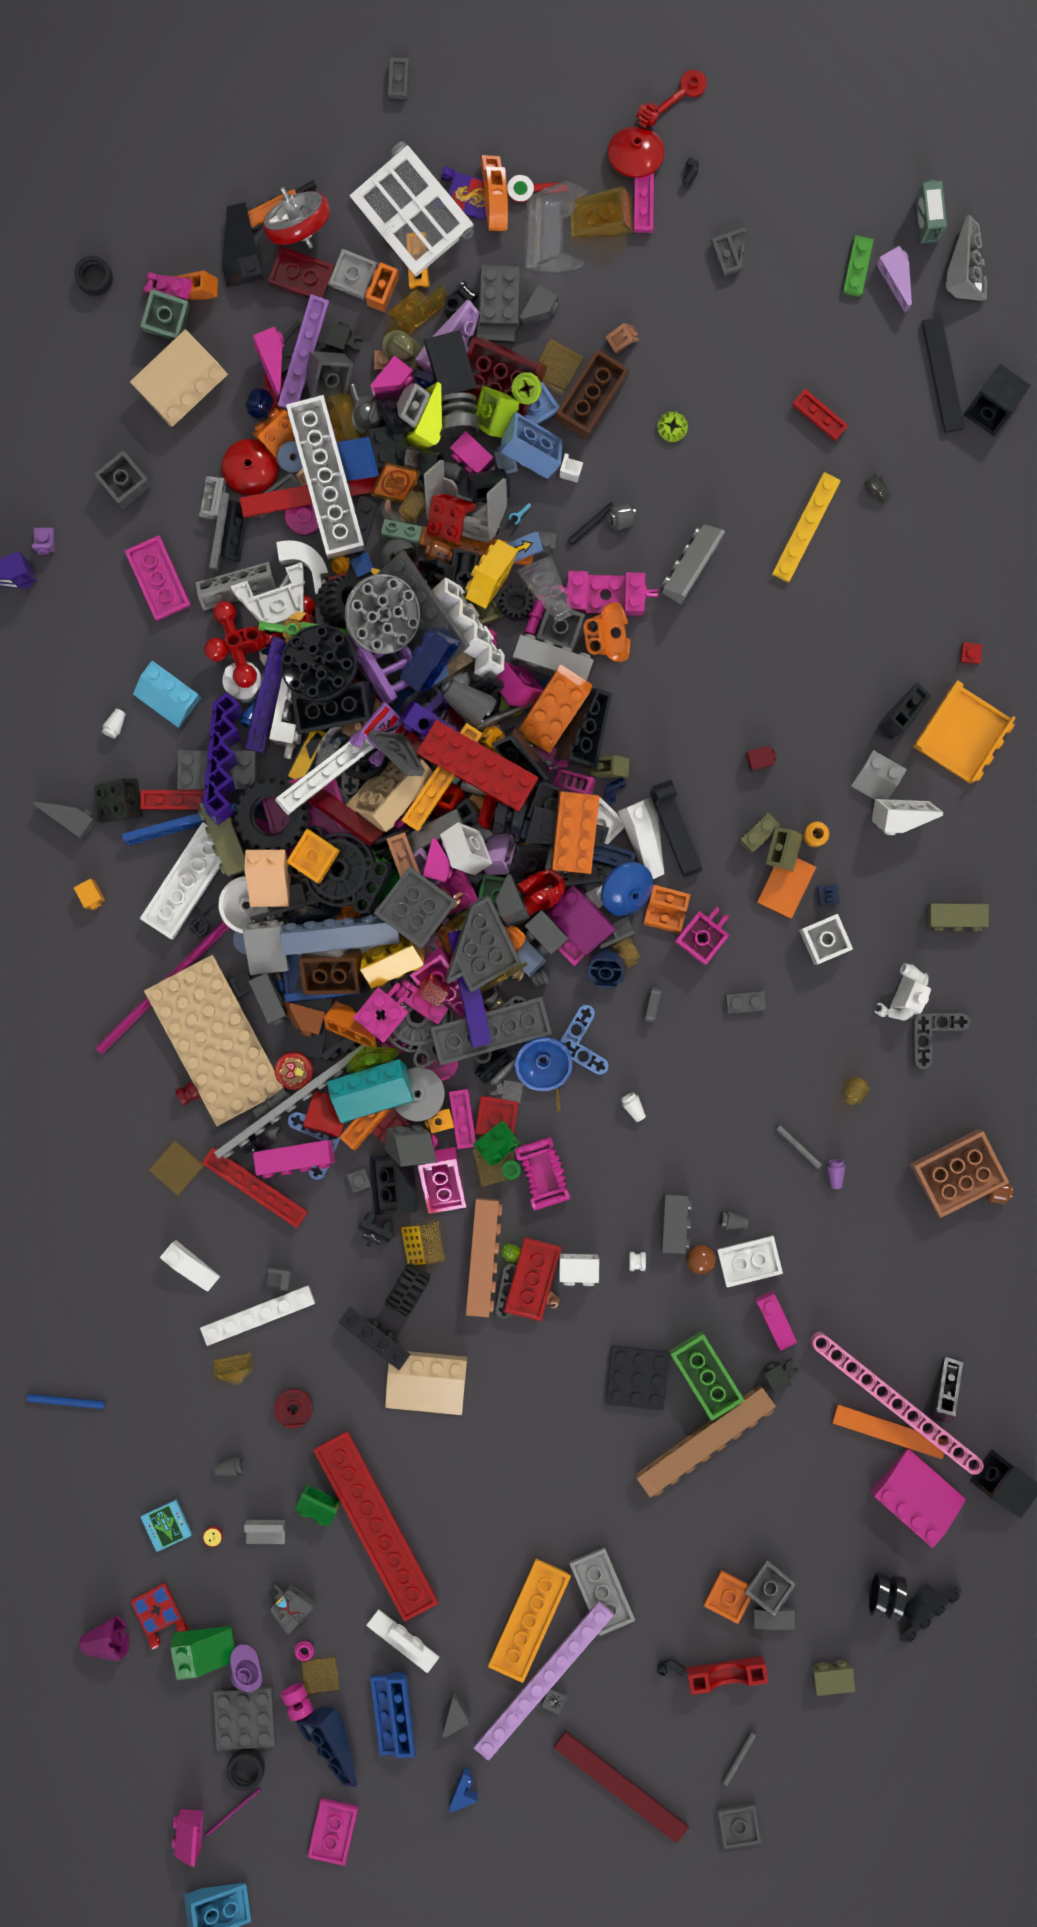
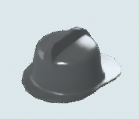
[351,396,383,434]

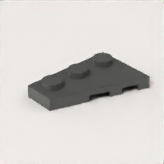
[367,730,425,777]

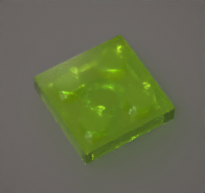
[346,1047,399,1073]

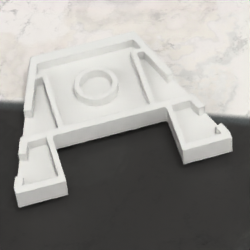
[231,562,304,625]

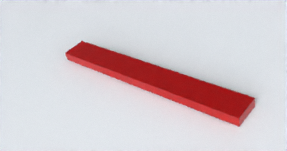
[240,470,384,518]

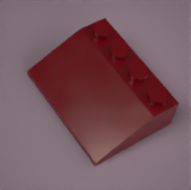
[460,337,548,418]

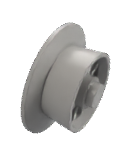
[395,1067,445,1121]

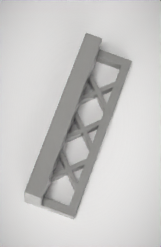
[196,562,276,611]

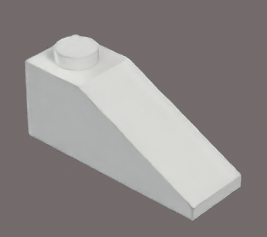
[160,1240,220,1292]

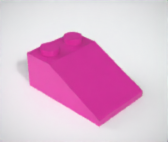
[253,327,284,398]
[418,1147,466,1214]

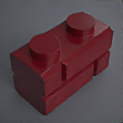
[371,1107,413,1144]

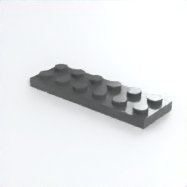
[430,997,552,1066]

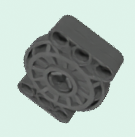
[370,973,453,1068]

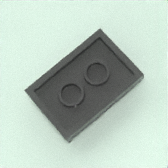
[480,266,520,326]

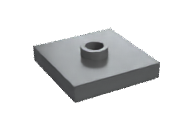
[328,249,378,300]

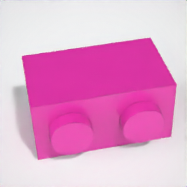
[450,431,494,474]

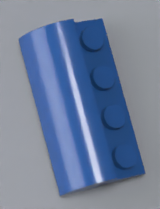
[370,1671,416,1758]

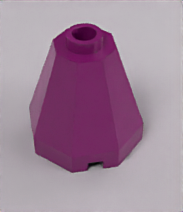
[79,1616,130,1661]

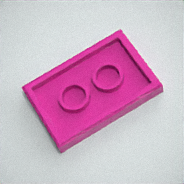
[307,1798,358,1866]

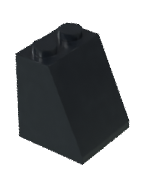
[963,364,1031,436]
[970,1450,1037,1519]

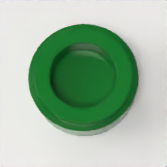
[501,1160,521,1180]

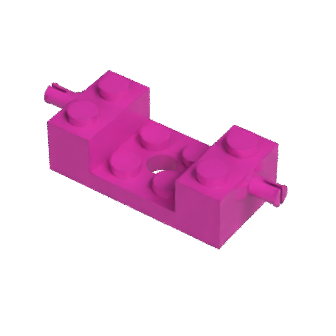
[554,571,658,616]

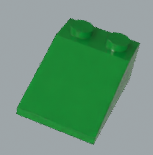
[170,1626,235,1680]

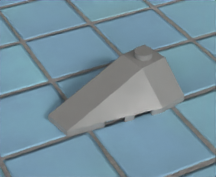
[945,215,987,301]

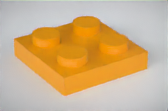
[287,829,340,884]

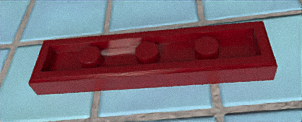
[310,789,383,846]

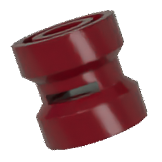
[175,1081,201,1106]

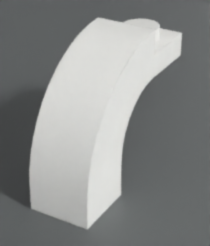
[276,540,329,596]

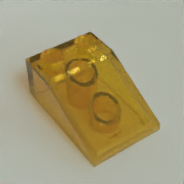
[571,186,633,238]

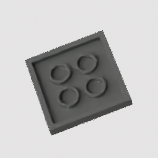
[374,866,457,949]
[213,1686,276,1751]

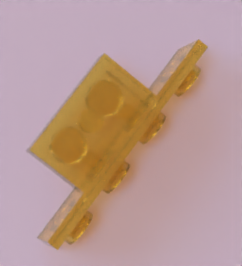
[383,285,448,336]

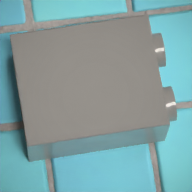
[243,919,291,975]

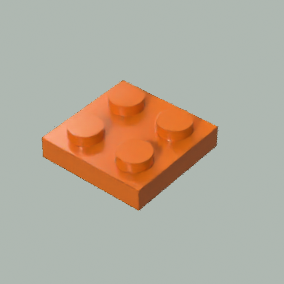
[703,1570,751,1624]

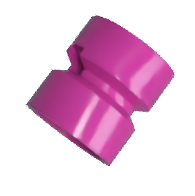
[280,1683,313,1721]

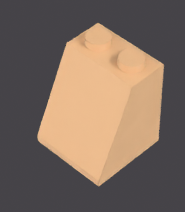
[244,850,291,907]

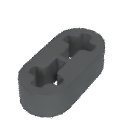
[644,986,661,1024]

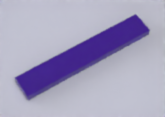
[244,636,287,754]
[447,930,492,1048]

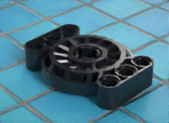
[288,825,394,914]

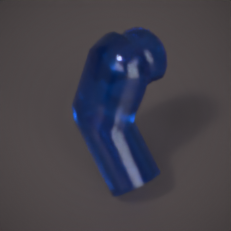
[604,778,626,803]

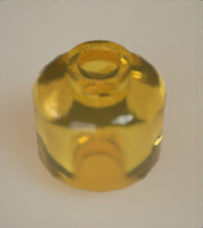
[841,1076,870,1106]

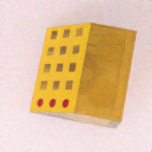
[401,1220,446,1265]

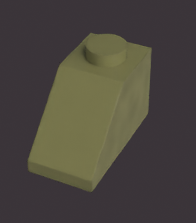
[585,755,629,778]

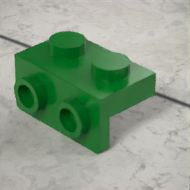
[473,1120,521,1167]

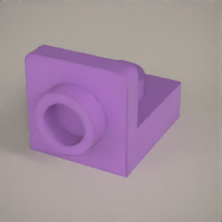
[32,528,55,555]

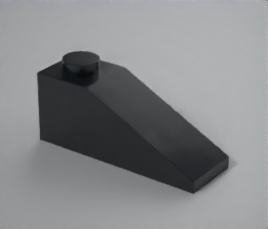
[878,682,931,740]
[929,1357,963,1423]

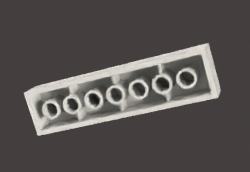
[286,395,365,559]

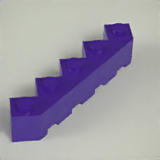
[203,692,242,826]

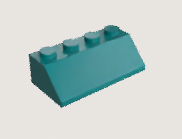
[327,1059,414,1123]

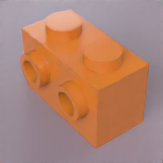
[365,262,399,313]

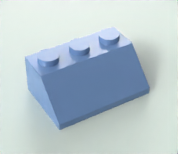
[500,412,563,479]

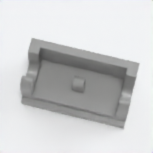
[199,476,227,520]

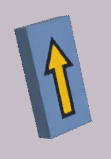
[506,532,543,562]

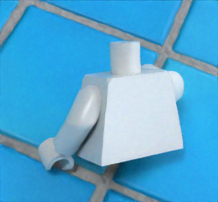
[874,963,931,1021]

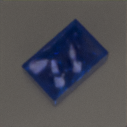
[399,628,462,692]

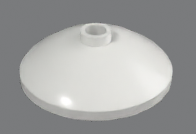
[218,876,274,933]

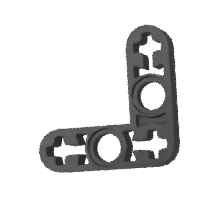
[913,1013,970,1069]

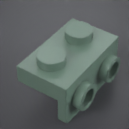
[381,519,422,547]

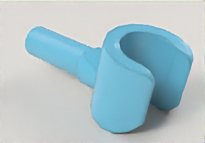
[509,503,531,525]

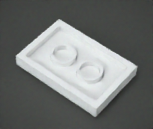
[717,1235,783,1287]

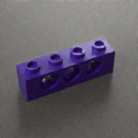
[399,701,479,743]

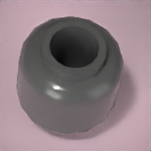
[607,503,637,531]

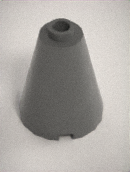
[441,679,496,729]

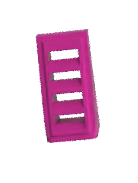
[553,768,596,794]

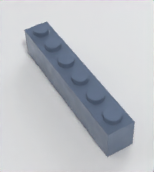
[280,915,401,955]

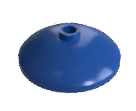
[601,862,653,916]
[515,1037,573,1091]

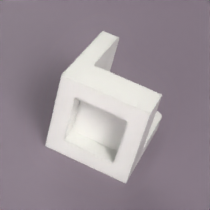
[559,453,583,483]

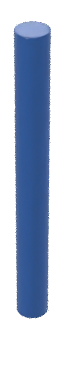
[27,1394,105,1409]

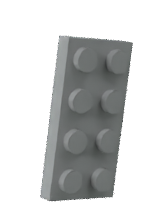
[569,1547,635,1636]

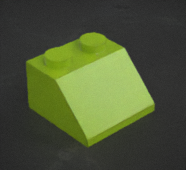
[474,386,520,438]

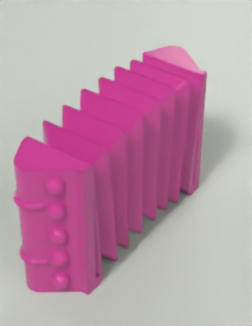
[515,1137,570,1211]

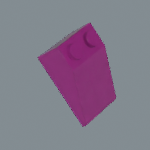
[546,885,616,955]

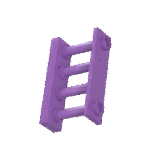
[348,635,427,705]

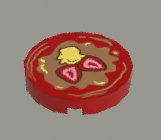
[275,1051,313,1090]

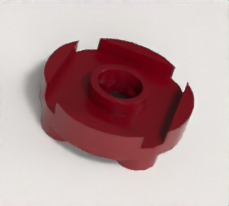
[274,1388,313,1429]

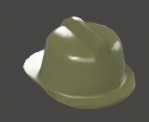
[382,330,422,371]

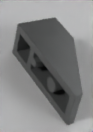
[33,801,97,840]

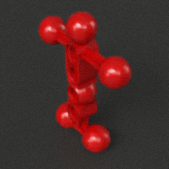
[204,595,316,688]

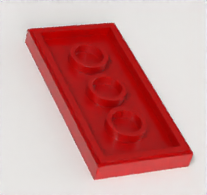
[504,1237,562,1321]

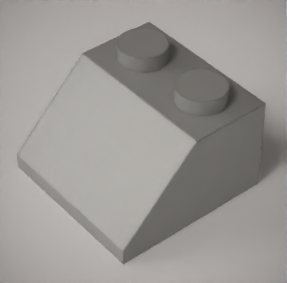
[851,750,907,800]

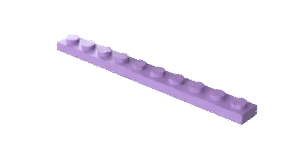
[474,1601,614,1761]

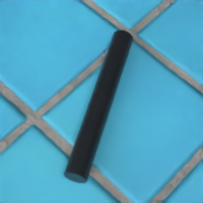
[568,502,614,545]

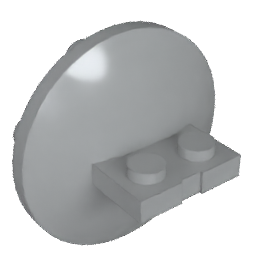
[345,574,420,654]

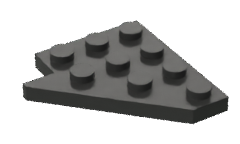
[445,895,521,992]

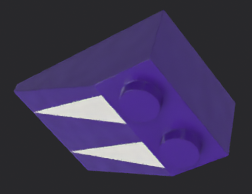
[0,551,37,589]

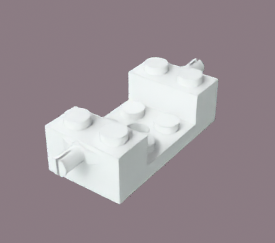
[269,677,303,759]

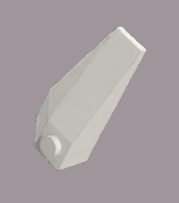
[618,797,664,879]

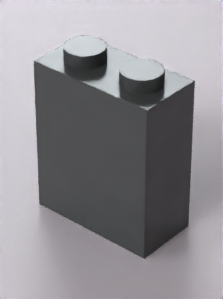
[249,973,288,1026]

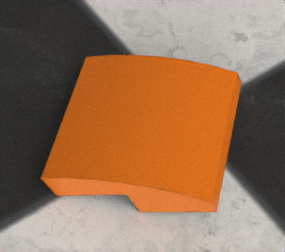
[643,885,691,934]

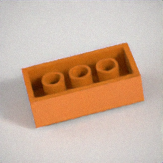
[519,664,592,753]
[550,791,600,874]

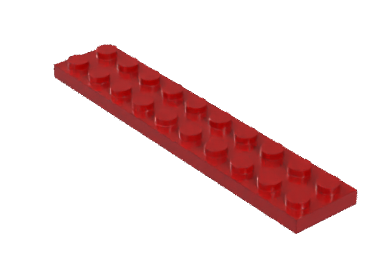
[313,1430,439,1622]

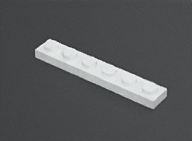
[275,738,375,815]
[200,1285,315,1346]

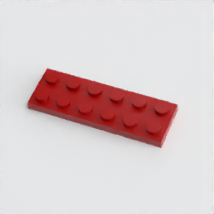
[417,719,539,812]

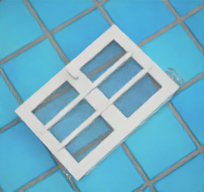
[349,142,474,277]

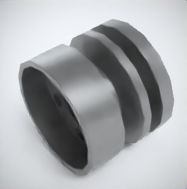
[439,393,479,438]

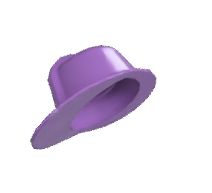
[230,1644,262,1692]

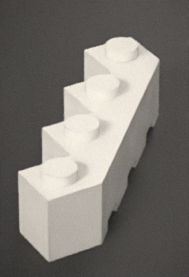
[432,577,505,677]

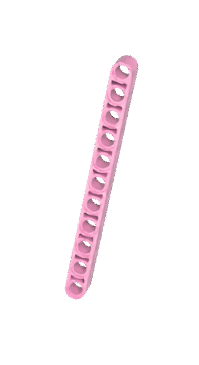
[810,1332,983,1475]

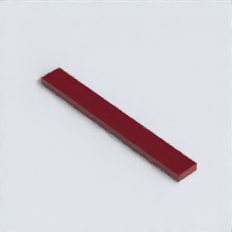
[554,1730,689,1843]

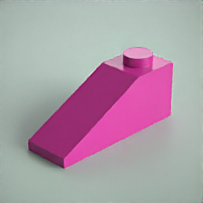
[754,1291,797,1351]

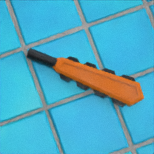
[247,180,316,231]

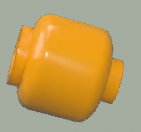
[803,821,829,847]

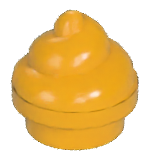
[331,556,350,575]

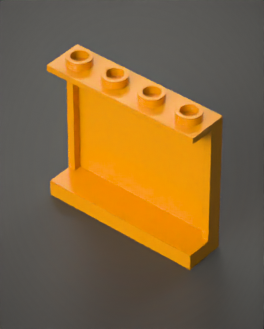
[913,680,1016,784]

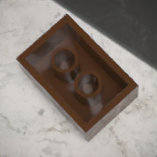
[298,949,365,995]

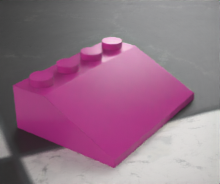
[870,1448,966,1548]

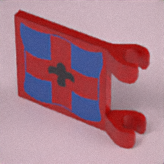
[130,1583,188,1649]

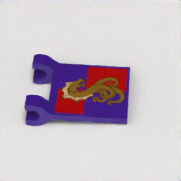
[434,166,485,220]

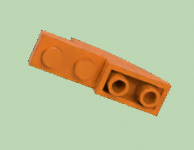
[480,155,508,231]

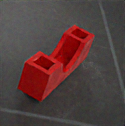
[686,1656,768,1695]

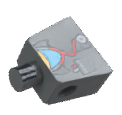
[268,1584,316,1635]

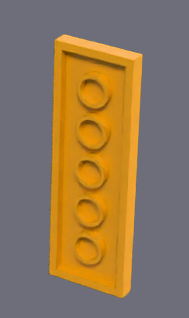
[488,1558,571,1683]

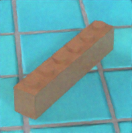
[466,1198,502,1317]

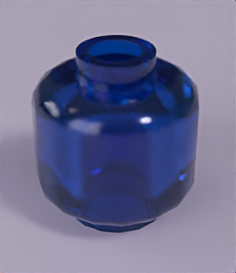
[245,388,273,419]

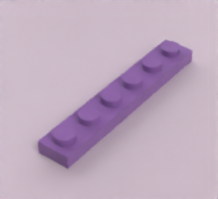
[277,294,329,410]

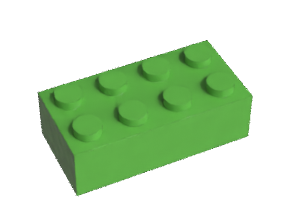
[669,1330,745,1421]

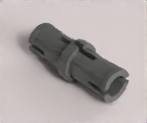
[253,1087,291,1119]

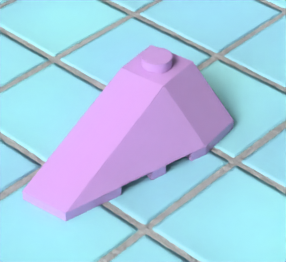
[415,300,480,377]

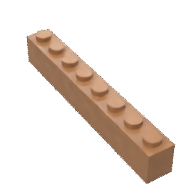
[635,1384,776,1498]

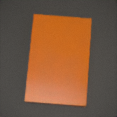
[757,858,816,919]

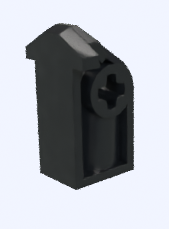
[449,548,479,590]

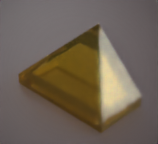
[214,1353,253,1385]

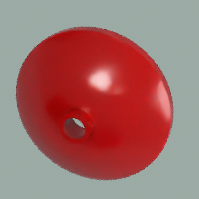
[608,126,665,178]
[222,439,279,496]

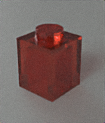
[418,973,450,1008]

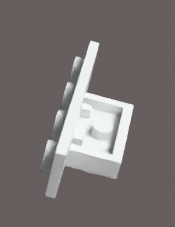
[366,1609,439,1673]

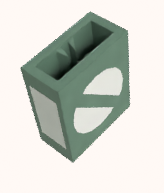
[915,180,947,244]

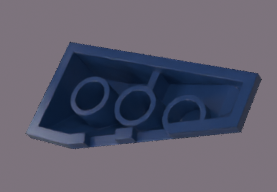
[296,1707,358,1787]

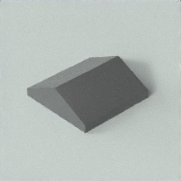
[744,1560,796,1616]

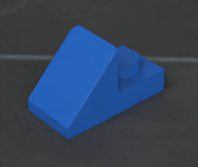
[448,1767,478,1812]

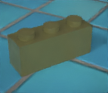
[927,904,989,931]

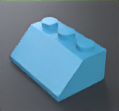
[133,661,202,728]

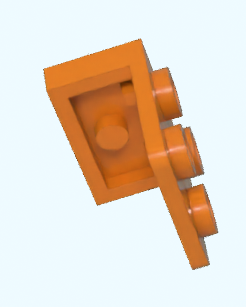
[252,408,296,458]

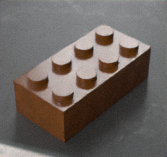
[556,349,629,440]

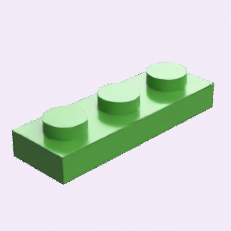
[843,235,874,297]

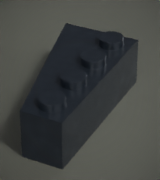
[554,688,612,768]

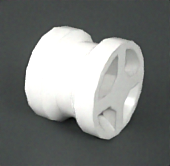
[629,1252,646,1271]

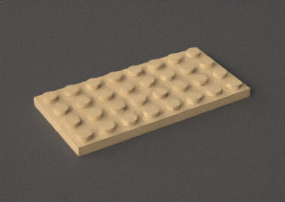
[144,955,283,1126]

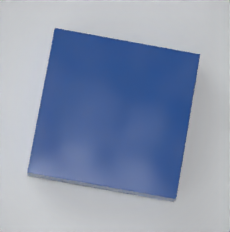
[337,437,379,481]

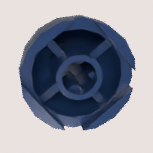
[587,950,626,989]

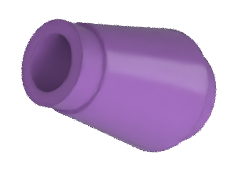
[827,1159,846,1189]

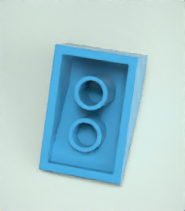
[183,1883,251,1927]

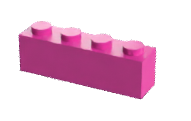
[253,1140,335,1179]

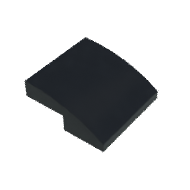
[286,903,340,925]

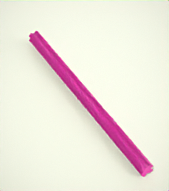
[94,920,229,1054]

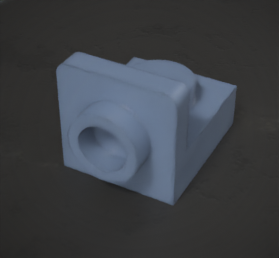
[493,445,518,474]

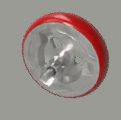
[263,186,331,249]

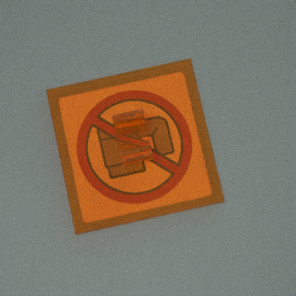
[371,462,420,504]

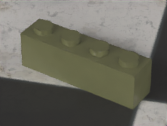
[198,802,245,877]

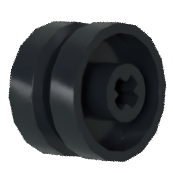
[493,798,528,837]
[869,1572,907,1621]

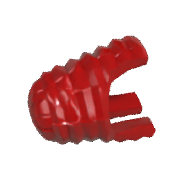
[516,869,566,919]

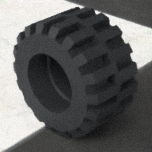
[316,575,359,628]
[385,1263,430,1317]

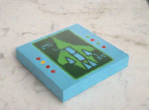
[141,1499,193,1552]

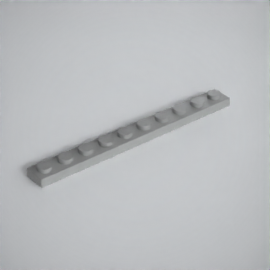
[214,1045,374,1159]

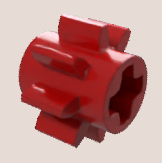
[636,102,660,128]

